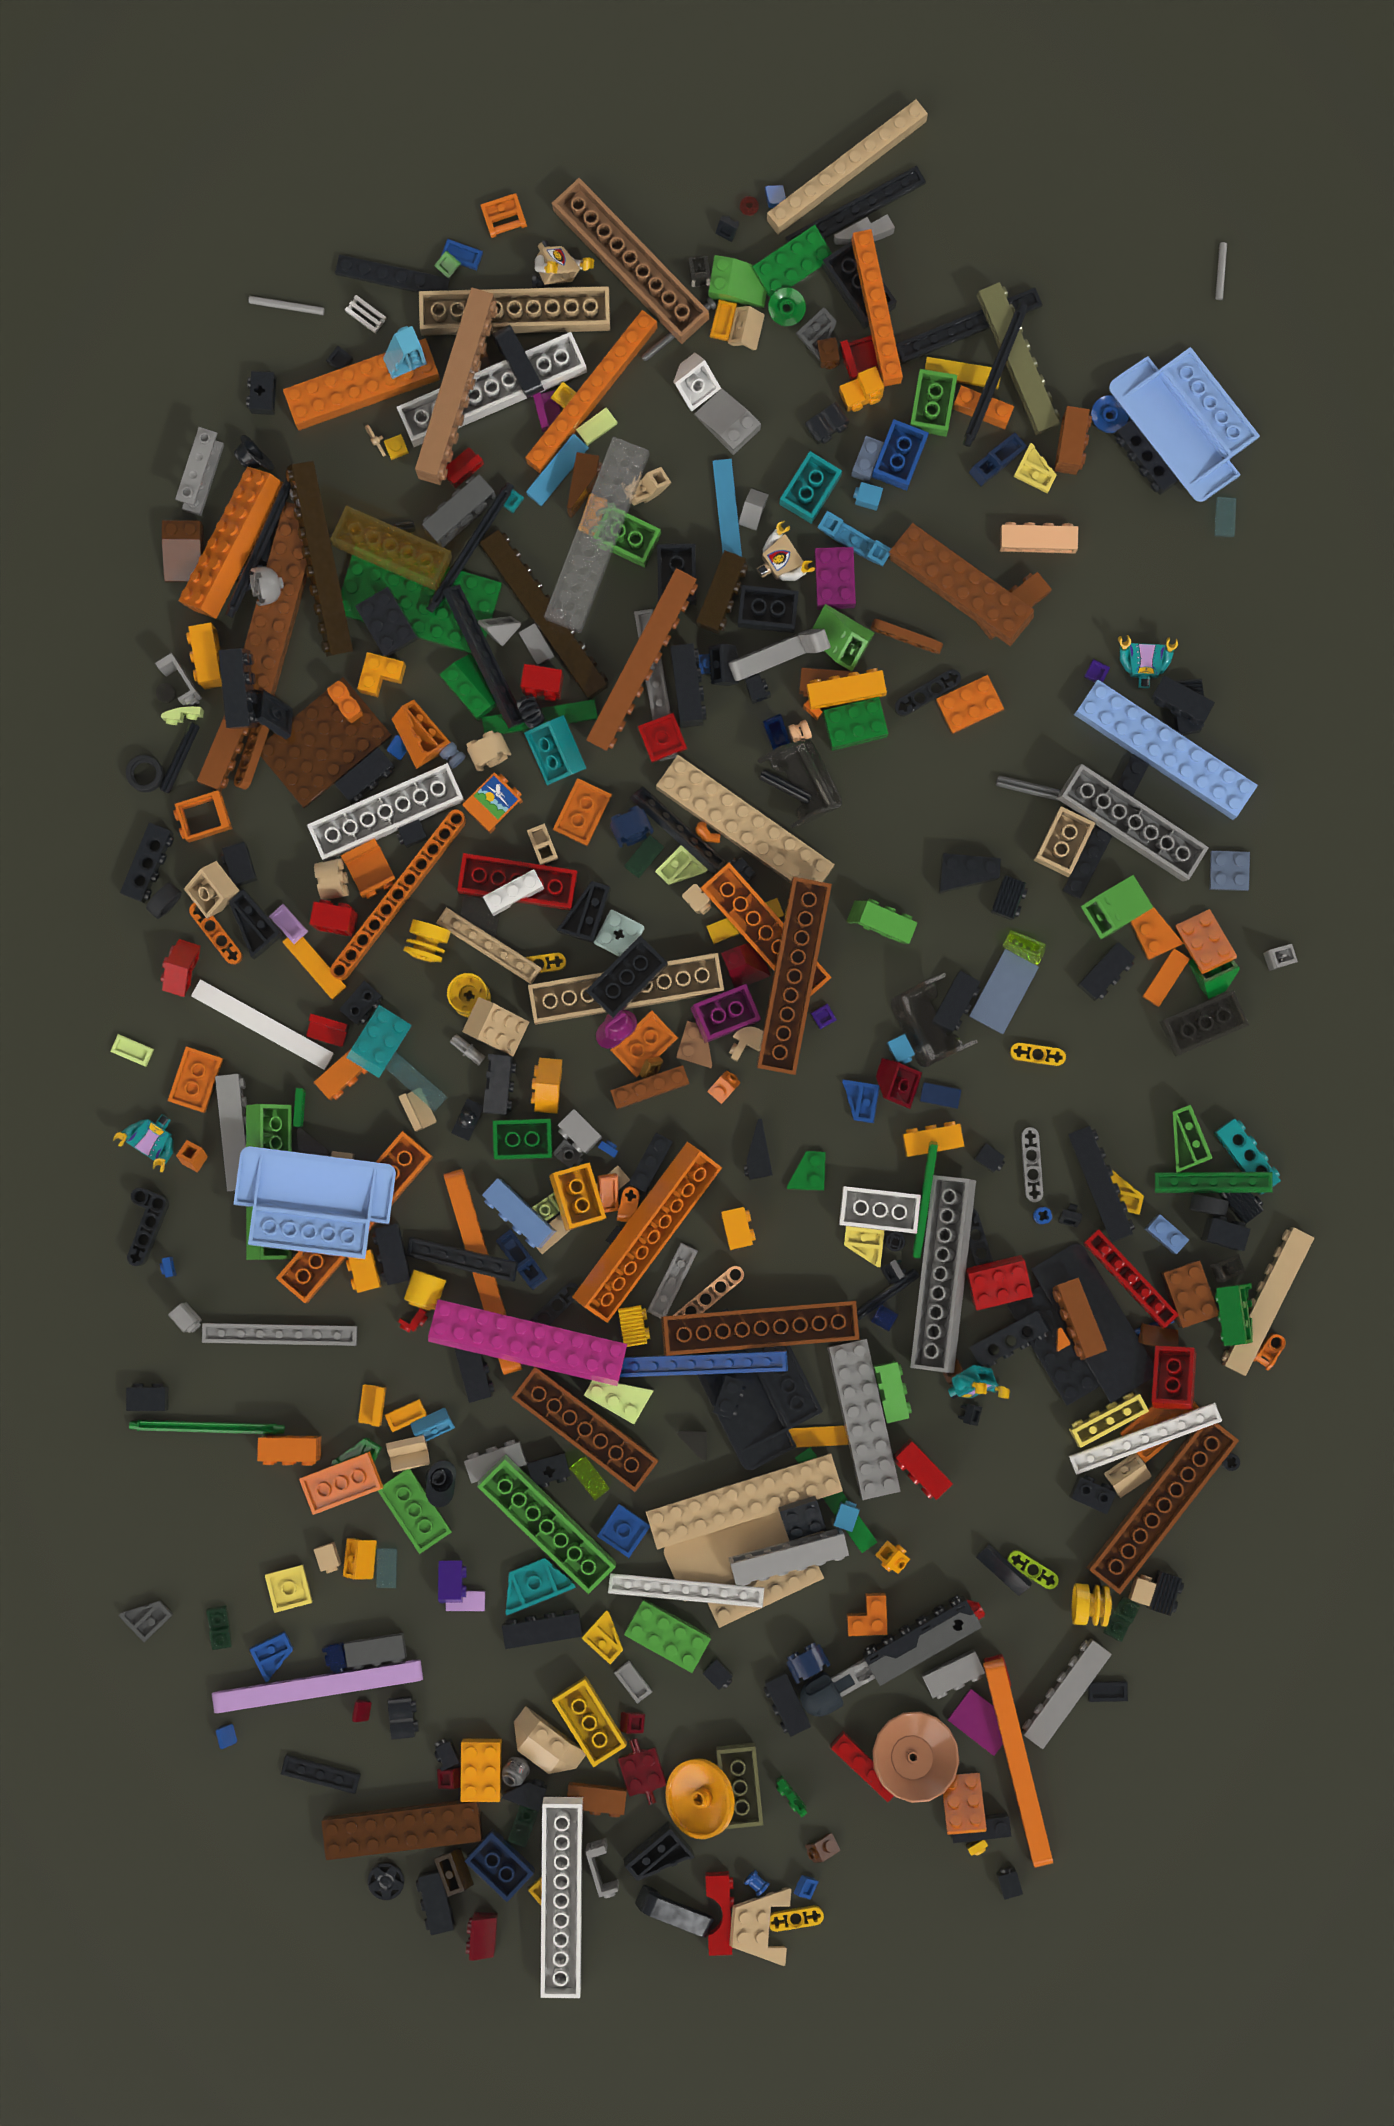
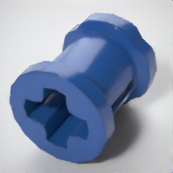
[1033,1207,1052,1224]
[744,1870,770,1896]

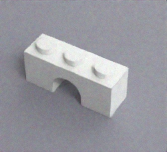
[483,869,544,916]

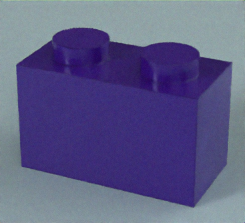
[438,1561,467,1603]

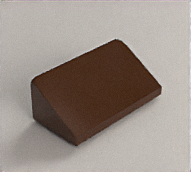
[1138,1323,1179,1347]

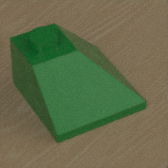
[1188,959,1240,999]

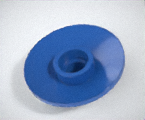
[1091,395,1129,433]

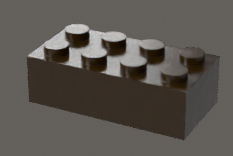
[697,550,749,635]

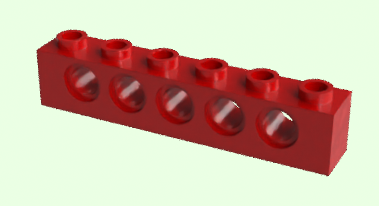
[1083,1229,1179,1328]

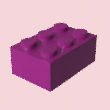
[814,547,856,610]
[690,984,761,1043]

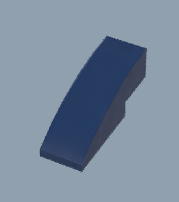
[969,433,1027,486]
[496,1229,548,1290]

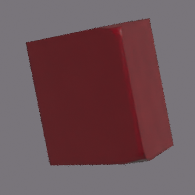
[352,1699,372,1722]
[620,1712,645,1734]
[437,1767,461,1789]

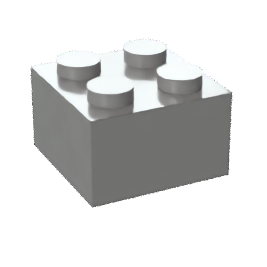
[558,1109,602,1154]

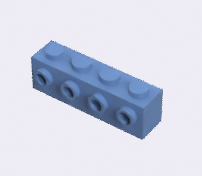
[482,1178,556,1248]

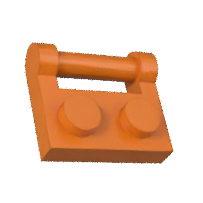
[481,193,527,238]

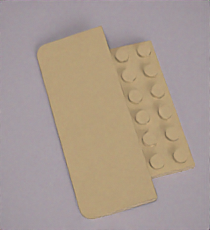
[664,1512,824,1628]

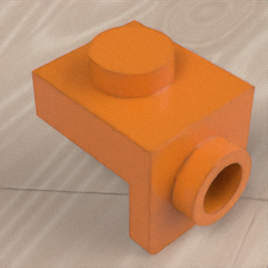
[707,1070,741,1104]

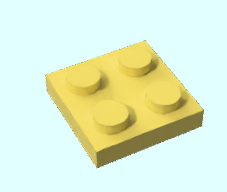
[265,1565,313,1613]

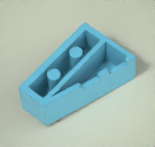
[383,326,427,379]

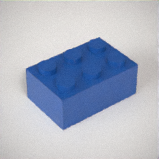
[872,419,929,491]

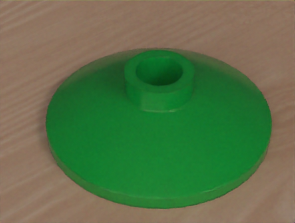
[768,288,806,326]

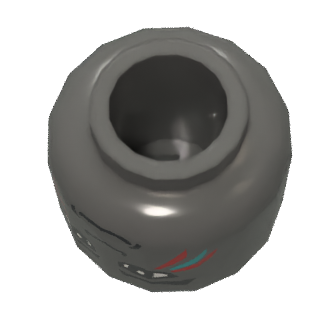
[501,1757,530,1787]

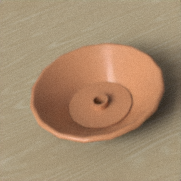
[872,1711,959,1803]

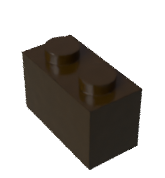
[434,1848,474,1896]

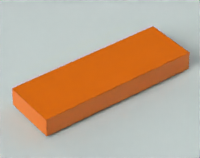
[1142,948,1190,1007]

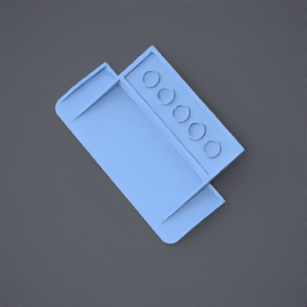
[1109,347,1260,502]
[233,1146,396,1259]

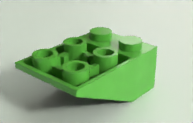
[812,604,875,671]
[1081,875,1154,939]

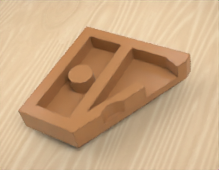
[676,1021,712,1068]

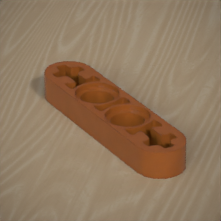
[870,619,943,654]
[234,722,269,790]

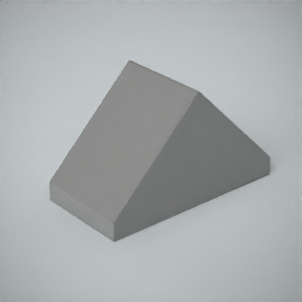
[738,489,769,531]
[478,616,521,646]
[1263,944,1298,971]

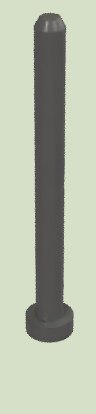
[641,297,717,361]

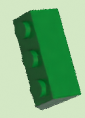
[439,654,497,721]

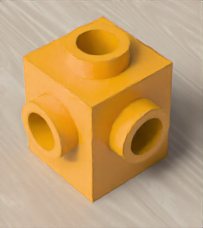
[875,1540,910,1574]

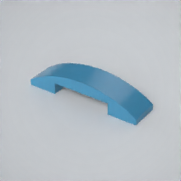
[817,511,891,566]

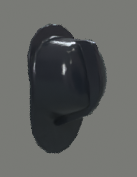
[234,435,275,470]
[425,1460,456,1507]

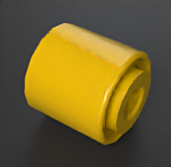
[404,1270,446,1311]

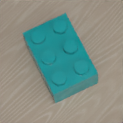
[779,451,842,524]
[346,1005,412,1078]

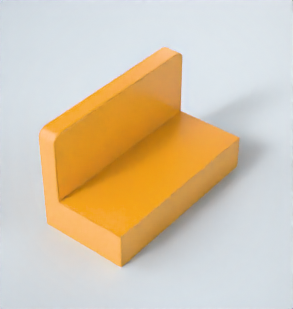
[358,1384,386,1427]
[343,1538,377,1579]

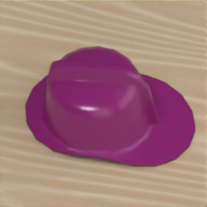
[596,1010,637,1049]

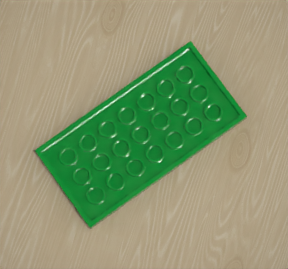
[341,541,502,654]

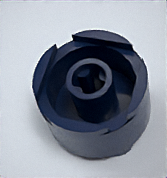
[609,806,654,847]
[786,1642,831,1684]

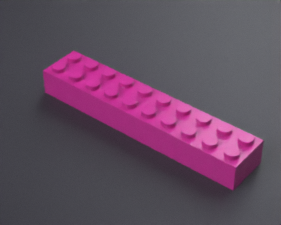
[428,1299,627,1386]

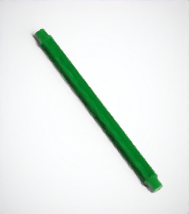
[129,1419,285,1435]

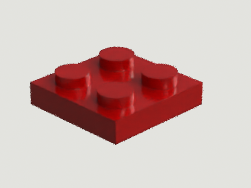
[638,713,687,763]

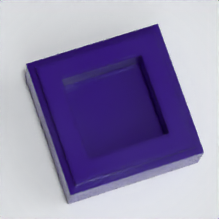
[1084,659,1110,683]
[811,1004,837,1030]

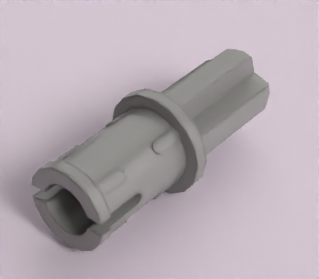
[450,1034,486,1066]

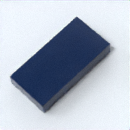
[920,1083,961,1109]

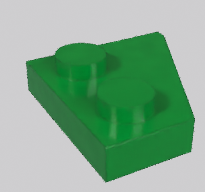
[787,1151,826,1191]

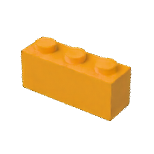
[902,1121,965,1157]

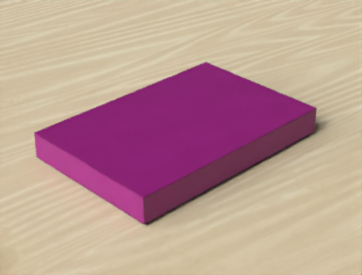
[947,1688,1003,1756]

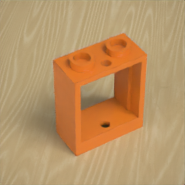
[173,790,233,843]

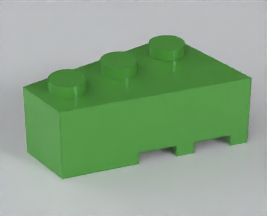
[846,899,917,944]

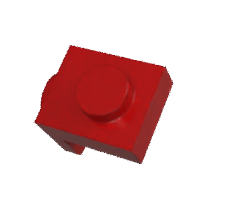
[398,1308,428,1333]

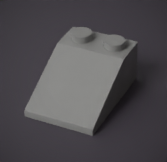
[694,388,761,455]

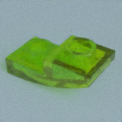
[570,1456,610,1501]

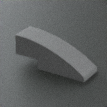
[834,214,895,245]

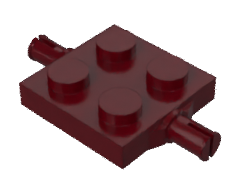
[618,1738,667,1805]

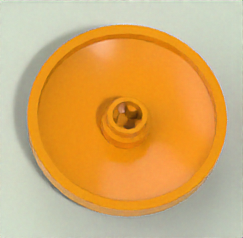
[665,1759,735,1839]

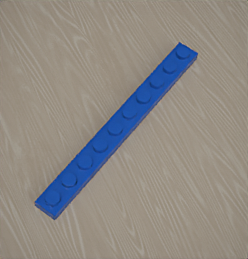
[620,1351,788,1377]

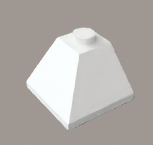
[673,353,721,411]

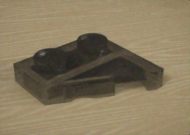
[461,896,500,938]

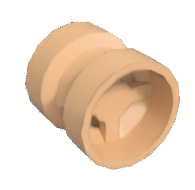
[788,719,812,744]

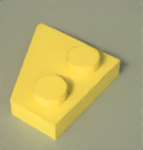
[1014,443,1057,494]
[844,1226,885,1267]

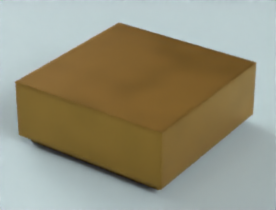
[639,1056,663,1078]

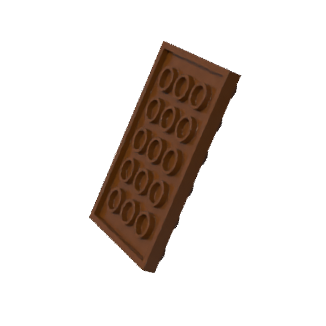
[260,677,392,808]

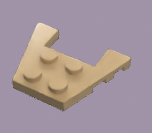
[730,1887,791,1966]

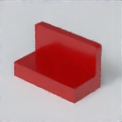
[446,447,484,489]
[306,1013,349,1047]

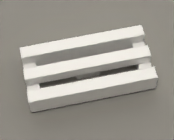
[345,295,387,334]

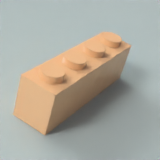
[1000,522,1078,553]

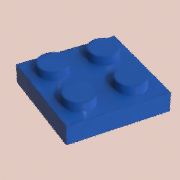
[597,1504,650,1558]

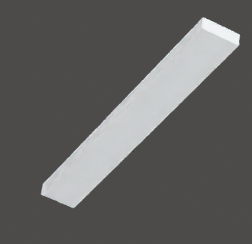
[191,979,334,1070]
[1069,1402,1222,1475]
[608,1573,764,1608]

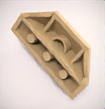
[514,1706,586,1774]

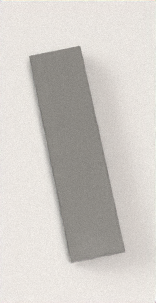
[647,1243,698,1318]

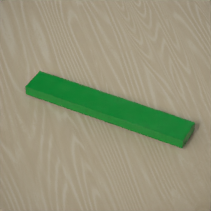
[482,699,598,734]
[912,1141,938,1258]
[1155,1172,1273,1193]
[795,1447,877,1553]

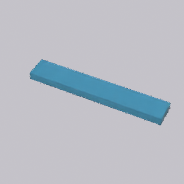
[713,459,742,557]

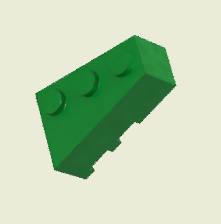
[1215,1283,1253,1346]

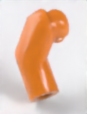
[695,822,721,843]

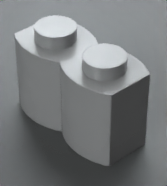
[168,1302,202,1333]

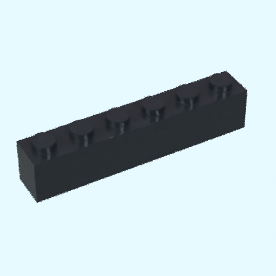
[1068,1126,1135,1243]

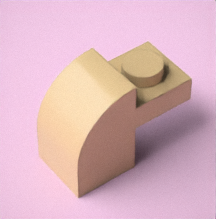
[624,467,671,506]
[527,823,558,865]
[729,1027,763,1062]

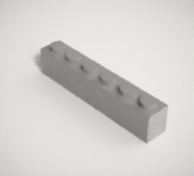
[215,1074,247,1191]
[728,1528,849,1586]
[1022,1638,1112,1749]

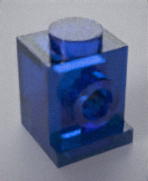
[871,1305,898,1331]
[322,1642,347,1674]

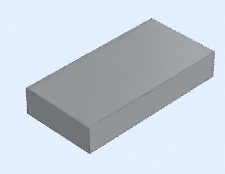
[519,623,554,666]
[614,1660,653,1704]

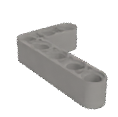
[728,629,831,681]

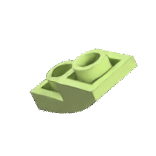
[161,707,204,725]
[532,1192,560,1221]

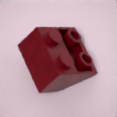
[466,1912,498,1961]

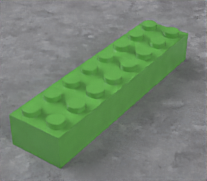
[246,1104,292,1260]
[477,1454,616,1594]

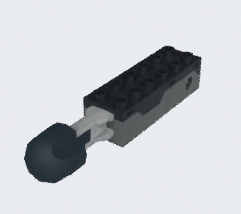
[800,1595,985,1717]

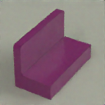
[533,391,561,433]

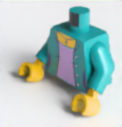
[1118,635,1178,688]
[113,1114,173,1172]
[948,1365,1010,1399]

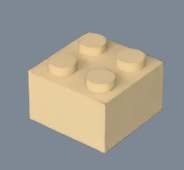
[184,861,239,919]

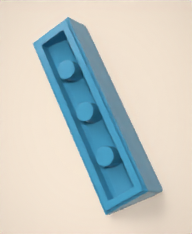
[526,433,589,507]

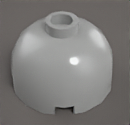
[250,567,284,606]

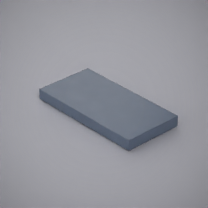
[969,949,1039,1035]

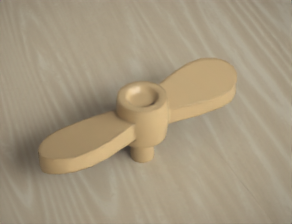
[365,425,386,457]

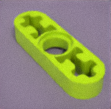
[1007,1550,1059,1589]

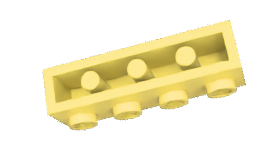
[1069,1392,1149,1448]

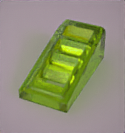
[1003,930,1046,965]

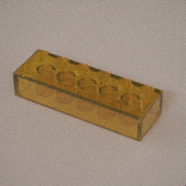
[330,506,452,591]

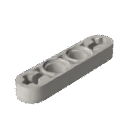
[1021,1127,1043,1202]

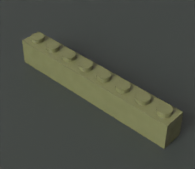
[977,282,1060,435]

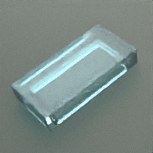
[1215,497,1236,537]
[376,1548,397,1588]

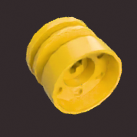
[403,919,451,963]
[447,973,491,1018]
[1072,1583,1112,1627]

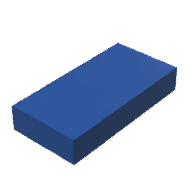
[441,239,483,271]

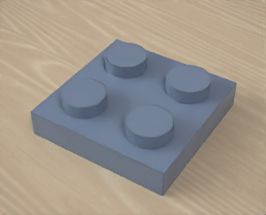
[1209,851,1250,891]

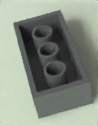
[422,474,496,550]

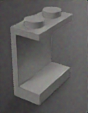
[155,653,202,707]
[585,1838,619,1898]

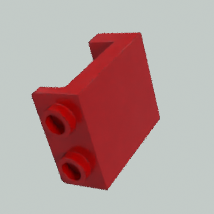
[839,335,880,381]

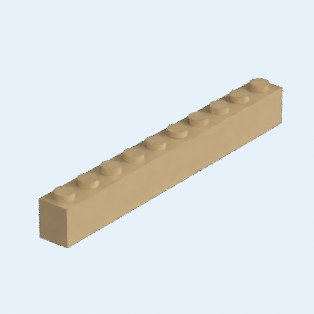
[767,99,928,235]

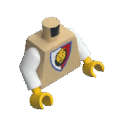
[535,241,594,284]
[757,521,815,581]

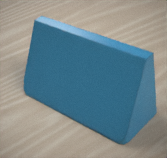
[411,1408,455,1441]

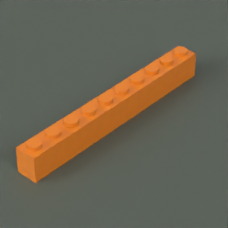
[525,310,658,474]

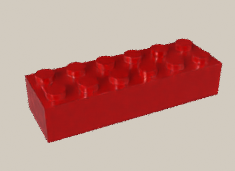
[457,853,578,910]

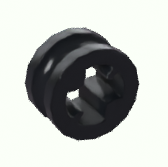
[1222,1453,1240,1471]

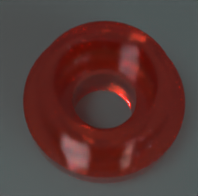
[740,196,759,216]

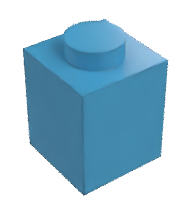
[853,482,883,511]
[887,1034,915,1065]
[833,1500,860,1532]

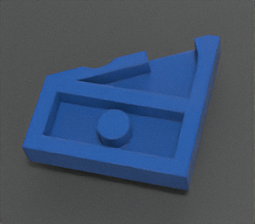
[843,1080,880,1124]
[249,1631,293,1682]

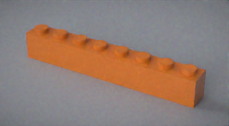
[851,229,903,387]

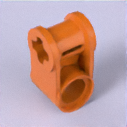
[617,1186,640,1222]
[1254,1333,1286,1371]

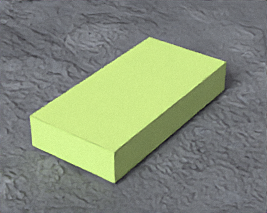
[576,408,618,446]
[110,1034,154,1067]

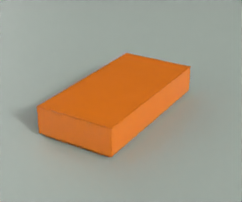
[598,1173,619,1213]

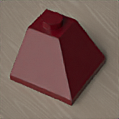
[721,943,771,988]
[876,1058,922,1109]

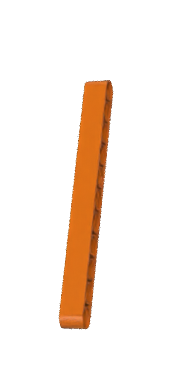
[330,810,466,981]
[444,1169,523,1375]
[983,1658,1053,1868]

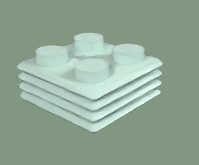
[594,909,644,957]

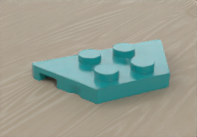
[506,1557,576,1616]

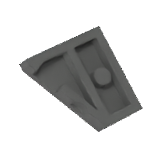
[796,308,837,361]

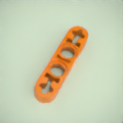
[189,903,243,965]

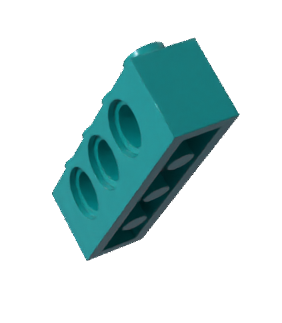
[1213,1119,1281,1195]

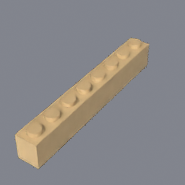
[1221,1227,1314,1376]

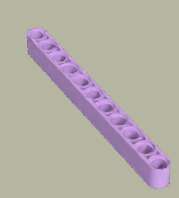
[211,1659,423,1713]

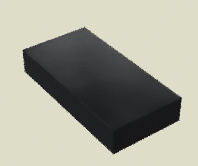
[1088,1681,1128,1702]

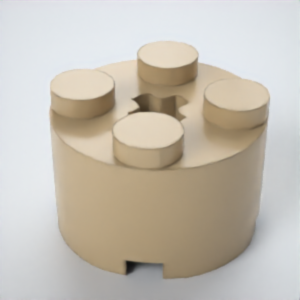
[466,731,511,771]
[314,858,349,900]

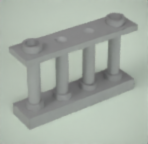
[175,427,224,516]

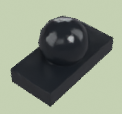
[451,1098,484,1141]

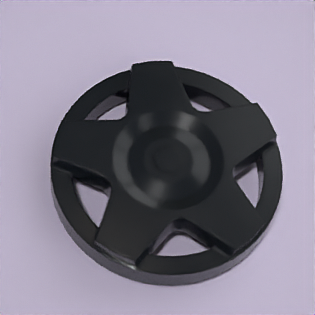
[368,1862,405,1900]

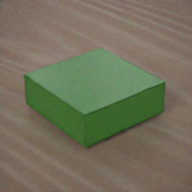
[434,251,461,278]

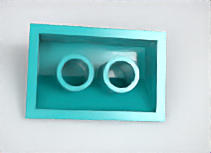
[524,715,586,785]

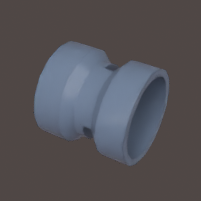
[439,742,466,769]

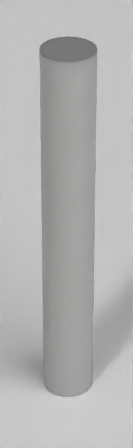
[1215,242,1227,300]

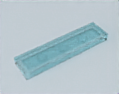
[386,1052,447,1112]

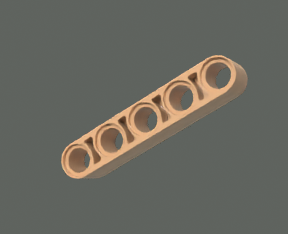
[673,1266,744,1316]

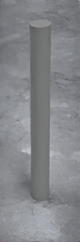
[249,296,325,315]

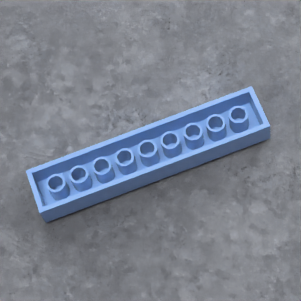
[1074,680,1258,820]

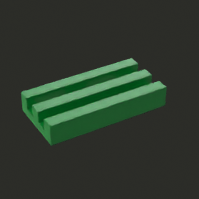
[293,1088,306,1127]

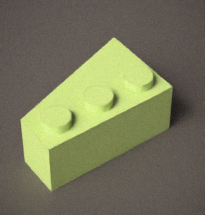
[584,1380,654,1424]

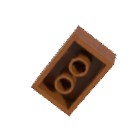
[1054,406,1092,475]
[1160,1260,1218,1328]

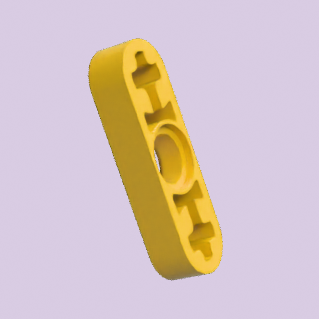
[515,953,566,975]
[1010,1043,1066,1066]
[769,1905,824,1932]

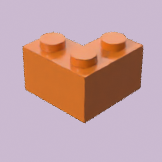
[847,1593,888,1636]

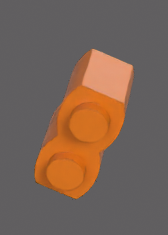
[327,680,363,723]

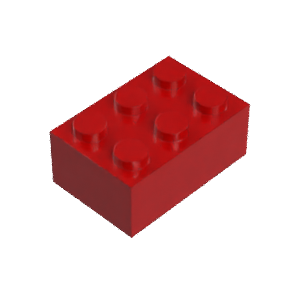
[309,899,358,937]
[966,1255,1033,1310]
[1152,1346,1196,1410]
[894,1439,953,1500]

